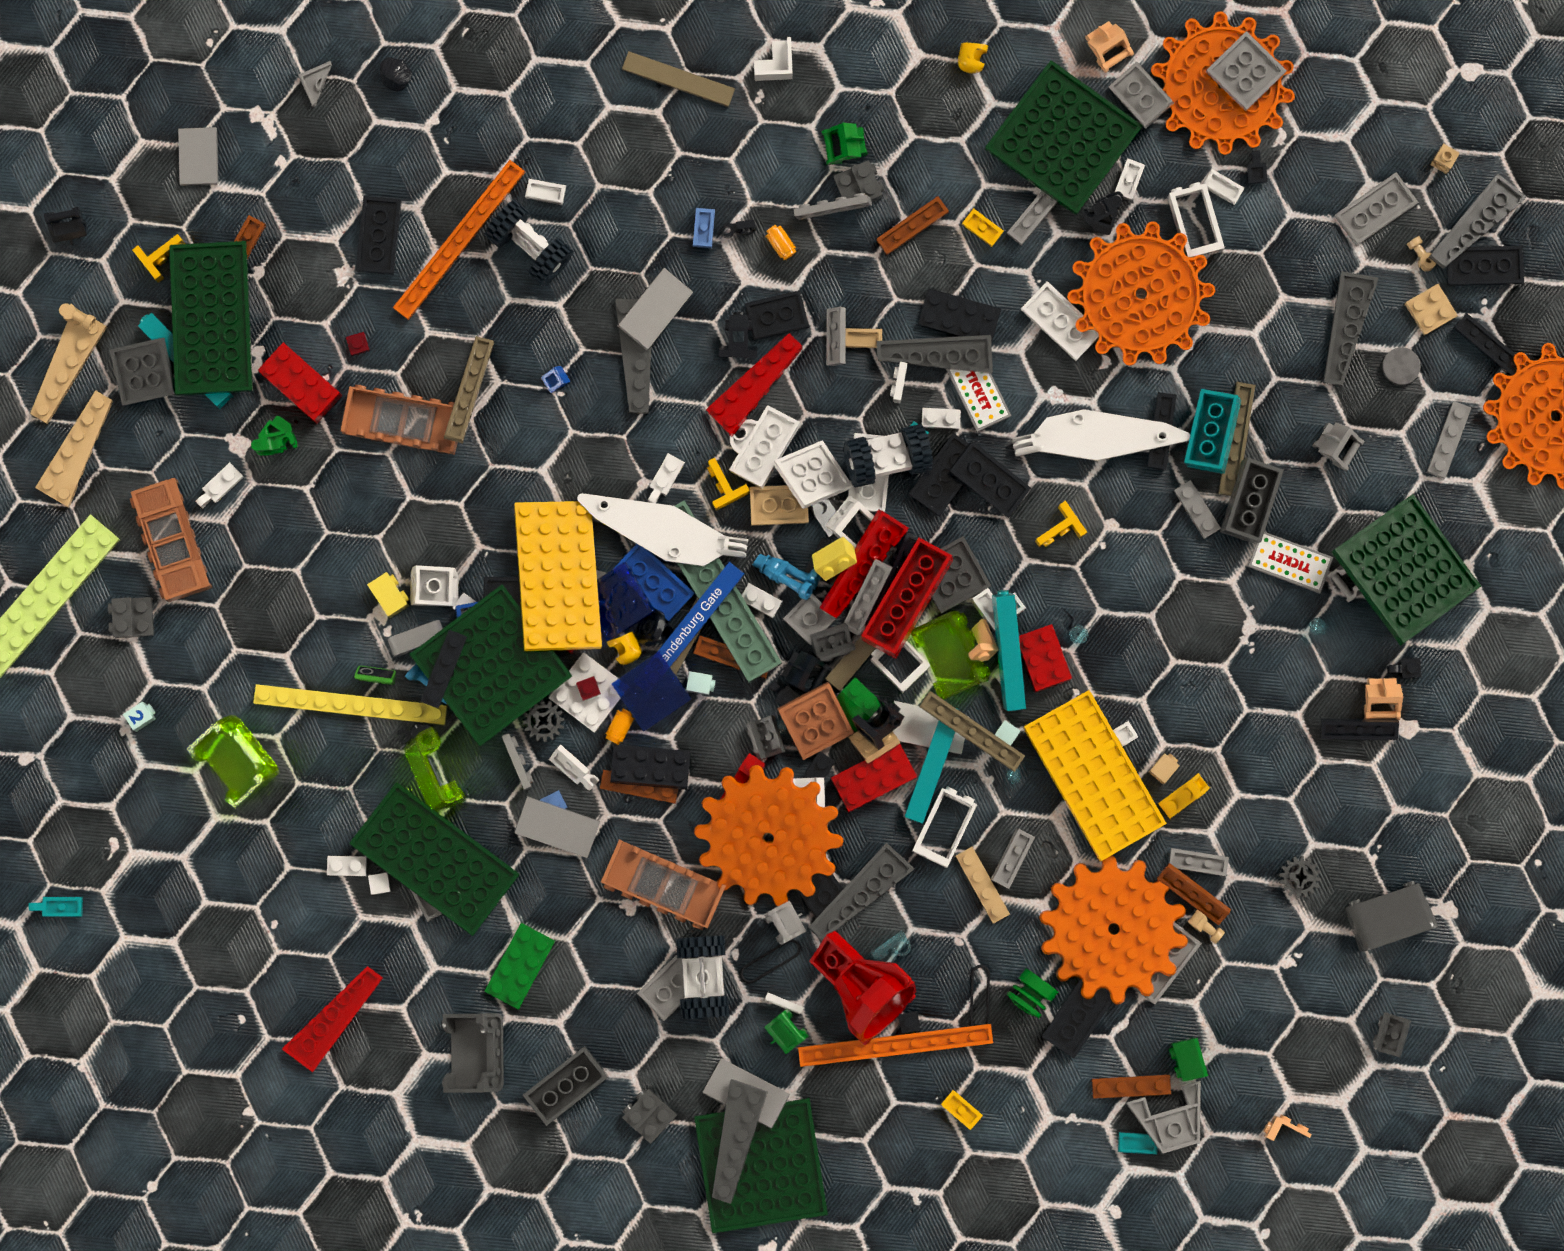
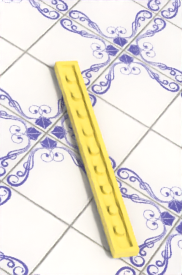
[254,684,447,725]

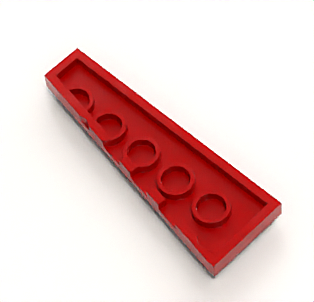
[706,333,803,437]
[820,509,909,618]
[282,966,383,1072]

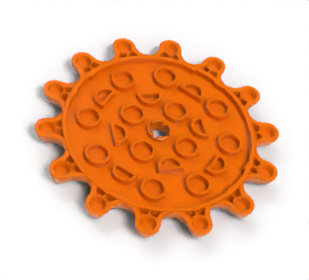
[1151,11,1295,155]
[1067,222,1215,366]
[1483,343,1564,489]
[694,765,844,906]
[1040,855,1188,1005]

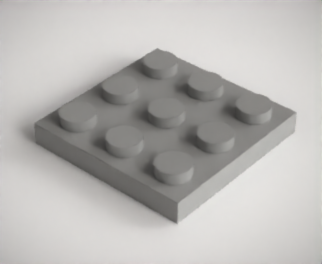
[1206,31,1287,111]

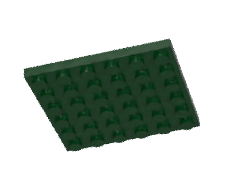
[985,60,1143,215]
[1332,494,1481,646]
[409,584,573,746]
[694,1098,828,1233]

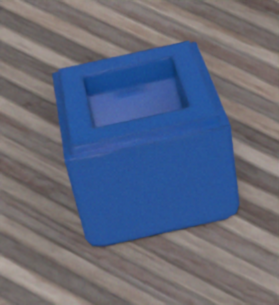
[541,366,570,393]

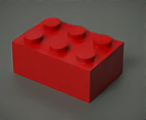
[1019,624,1072,693]

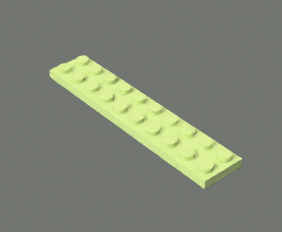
[0,514,120,678]

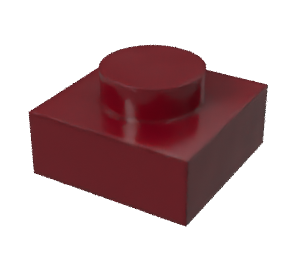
[346,332,370,356]
[576,676,601,701]

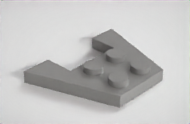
[1126,1081,1201,1154]

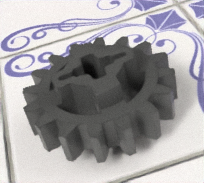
[523,700,565,742]
[1278,856,1321,898]

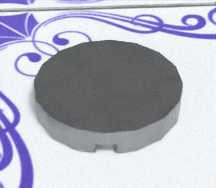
[1382,347,1420,385]

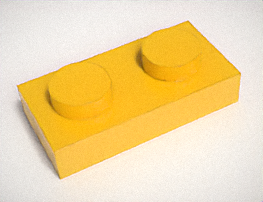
[962,208,1004,247]
[940,1090,983,1130]

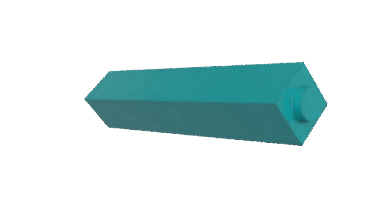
[138,313,233,409]
[992,590,1026,711]
[904,708,959,823]

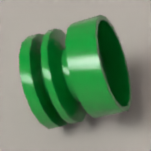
[1006,968,1058,1019]

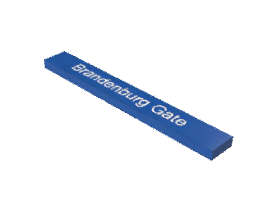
[634,562,744,694]

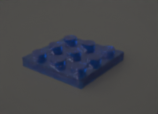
[597,562,655,641]
[612,651,692,732]

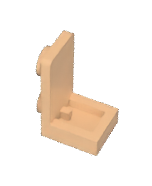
[968,619,999,662]
[1264,1115,1312,1141]

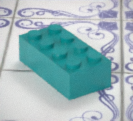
[1184,389,1241,474]

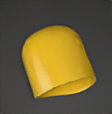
[958,43,988,74]
[607,632,642,665]

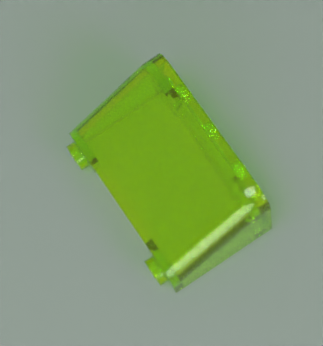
[187,715,279,809]

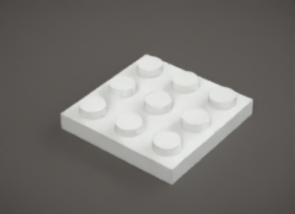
[773,440,852,509]
[549,652,629,733]

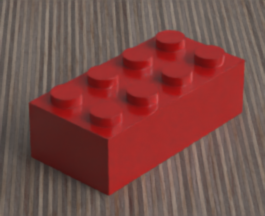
[258,342,342,424]
[831,744,917,813]

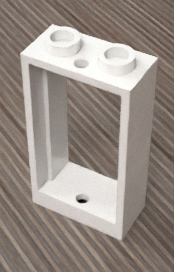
[1167,182,1225,257]
[912,787,977,868]

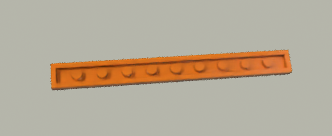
[393,160,525,320]
[798,1024,993,1067]

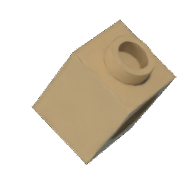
[1430,143,1460,174]
[1148,753,1180,784]

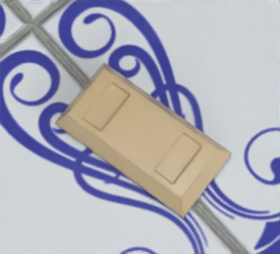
[845,328,882,348]

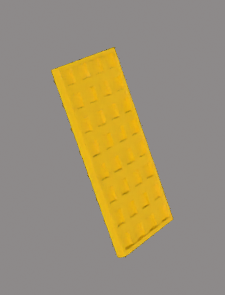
[514,501,602,651]
[1023,690,1167,862]

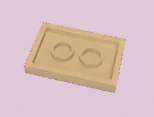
[750,485,809,526]

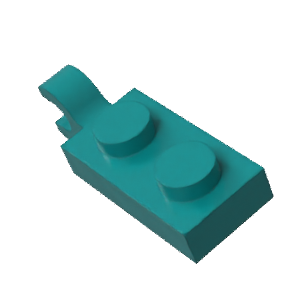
[29,897,83,917]

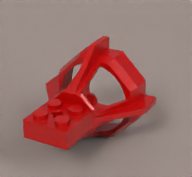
[809,931,916,1045]

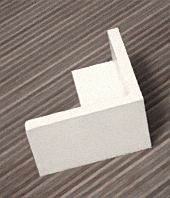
[754,37,792,81]
[971,588,1026,632]

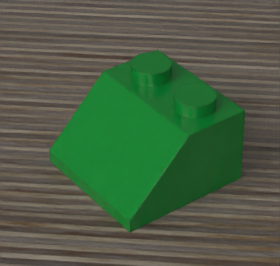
[836,678,880,733]
[1169,1037,1208,1082]

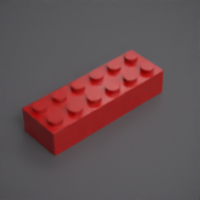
[861,538,953,659]

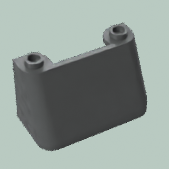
[1345,880,1438,952]
[442,1013,504,1093]

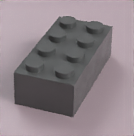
[1220,458,1284,544]
[523,1046,609,1126]

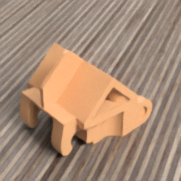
[1085,21,1134,73]
[1364,678,1403,720]

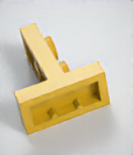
[132,234,185,283]
[707,458,750,511]
[1035,501,1087,547]
[1158,773,1210,819]

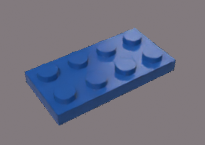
[613,544,695,622]

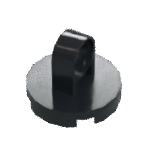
[636,608,674,647]

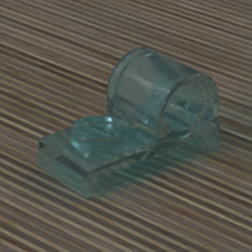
[870,930,911,960]

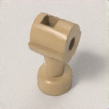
[1407,236,1436,272]
[59,303,96,331]
[1188,910,1225,944]

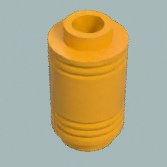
[765,225,796,260]
[605,708,635,745]

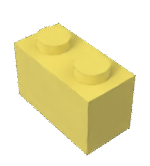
[812,537,857,581]
[367,572,410,618]

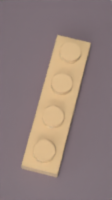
[955,847,1010,924]

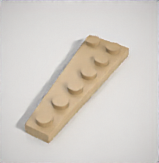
[30,309,107,424]
[35,390,113,508]

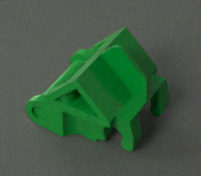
[821,123,868,165]
[251,416,298,456]
[764,1009,808,1054]

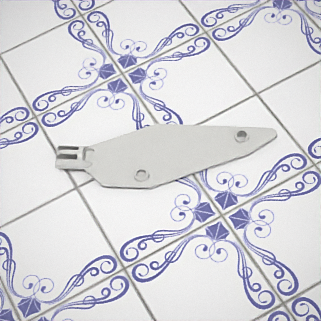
[1011,410,1190,461]
[577,493,748,566]

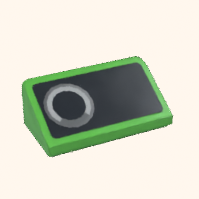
[354,666,396,685]

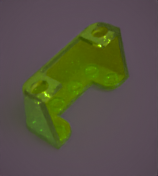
[911,611,991,700]
[404,727,467,813]

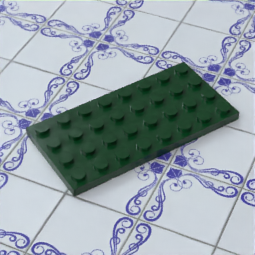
[169,241,253,396]
[349,782,520,936]

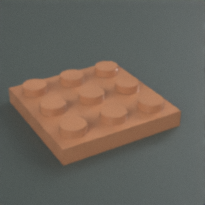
[777,682,854,760]

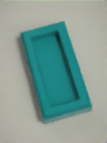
[1118,1132,1157,1154]

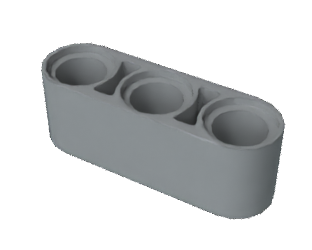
[388,620,443,657]

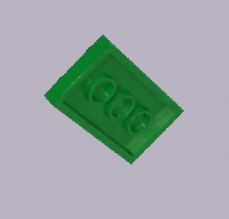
[485,923,555,1010]

